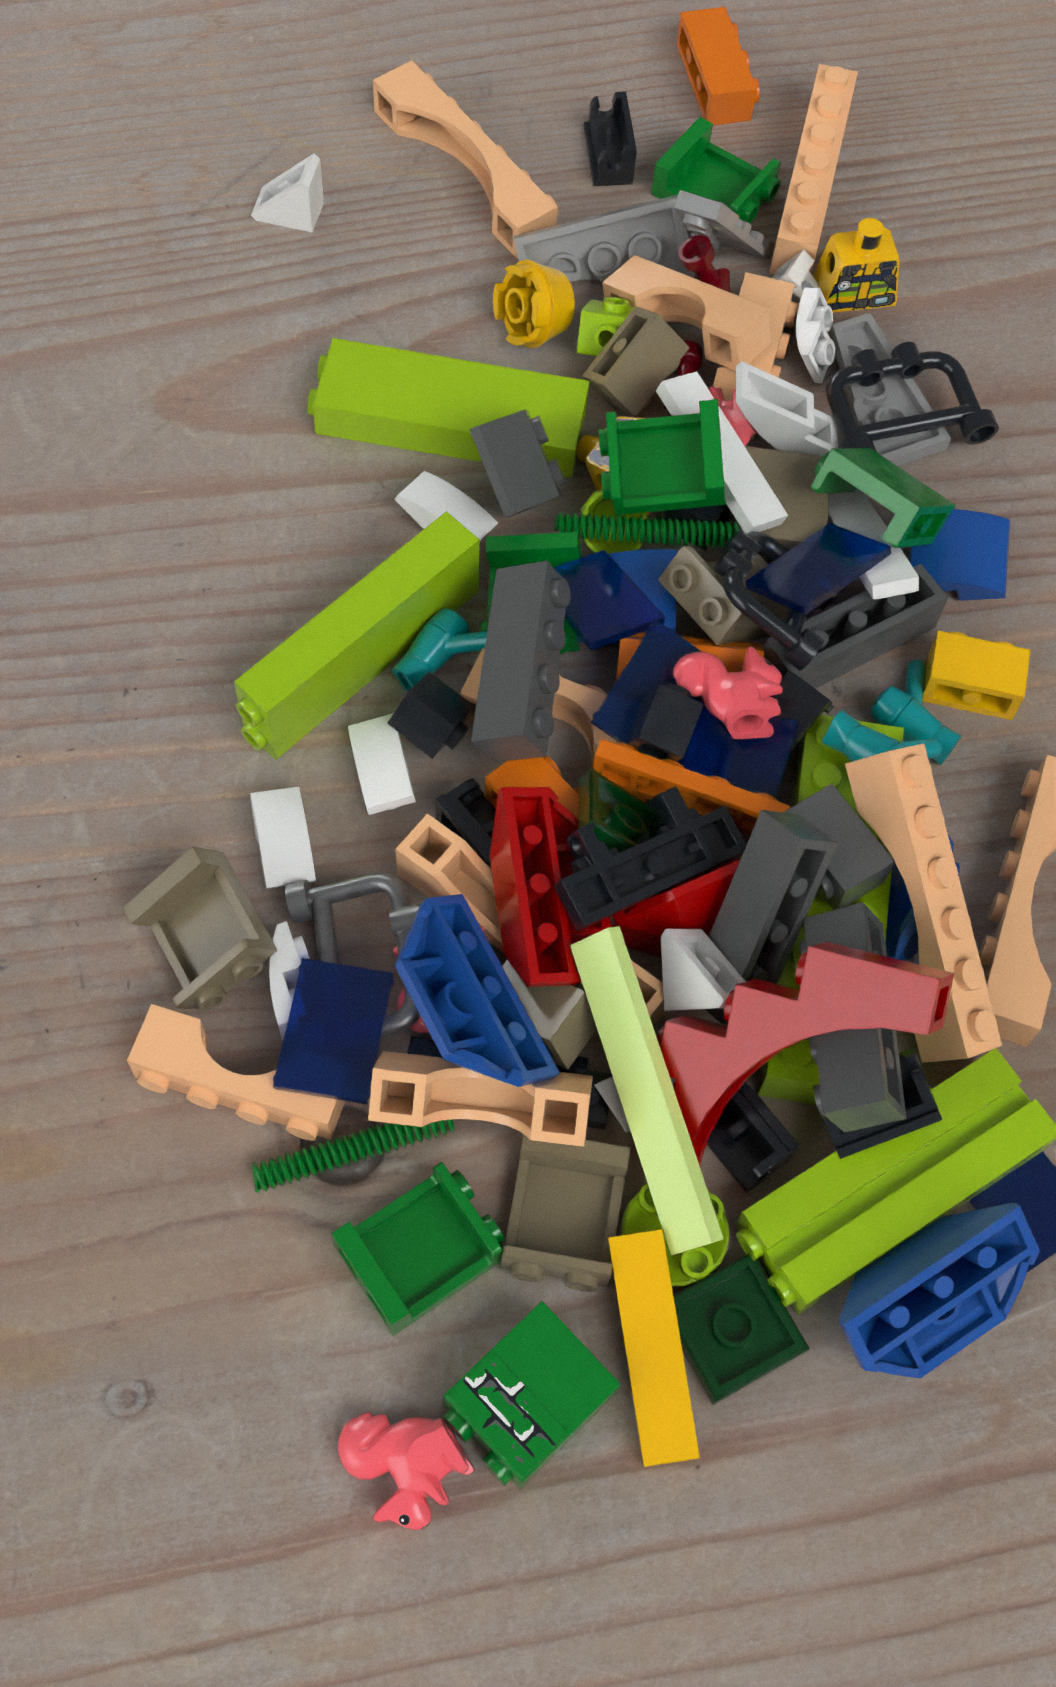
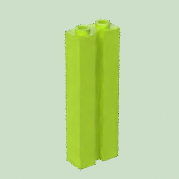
[307,338,590,477]
[234,511,480,760]
[735,1048,1056,1316]

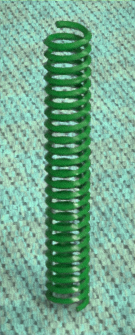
[554,512,739,548]
[252,1119,455,1193]

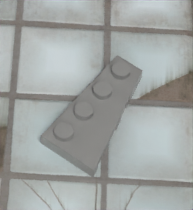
[674,190,774,260]
[513,195,693,281]
[830,312,951,466]

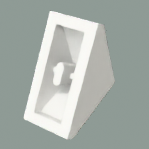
[251,154,324,233]
[661,929,746,1011]

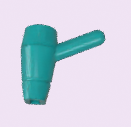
[391,608,487,692]
[870,659,962,765]
[822,710,942,762]

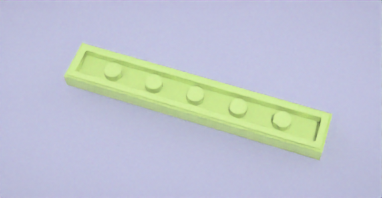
[570,926,724,1255]

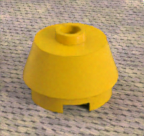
[493,259,575,348]

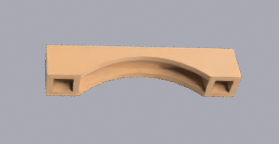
[373,60,558,258]
[769,64,858,274]
[845,743,1002,1063]
[978,754,1056,1047]
[395,814,665,1026]

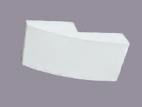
[796,288,835,383]
[394,471,498,541]
[348,713,416,815]
[250,787,316,889]
[269,921,311,1043]

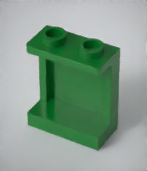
[651,117,781,225]
[599,399,726,515]
[810,448,955,548]
[481,532,583,654]
[331,1162,505,1336]

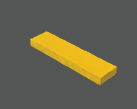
[608,1229,700,1467]

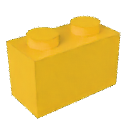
[922,630,1031,720]

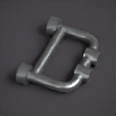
[285,872,421,1060]

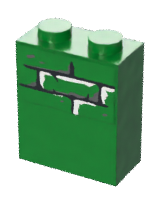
[443,1301,621,1490]

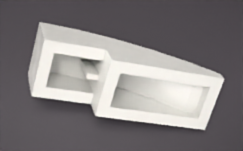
[736,361,838,456]

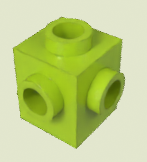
[577,297,640,356]

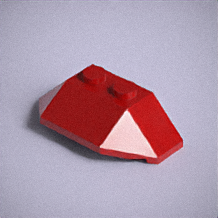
[490,787,611,987]
[610,858,741,958]

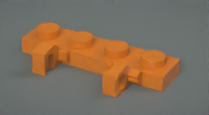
[592,739,790,836]

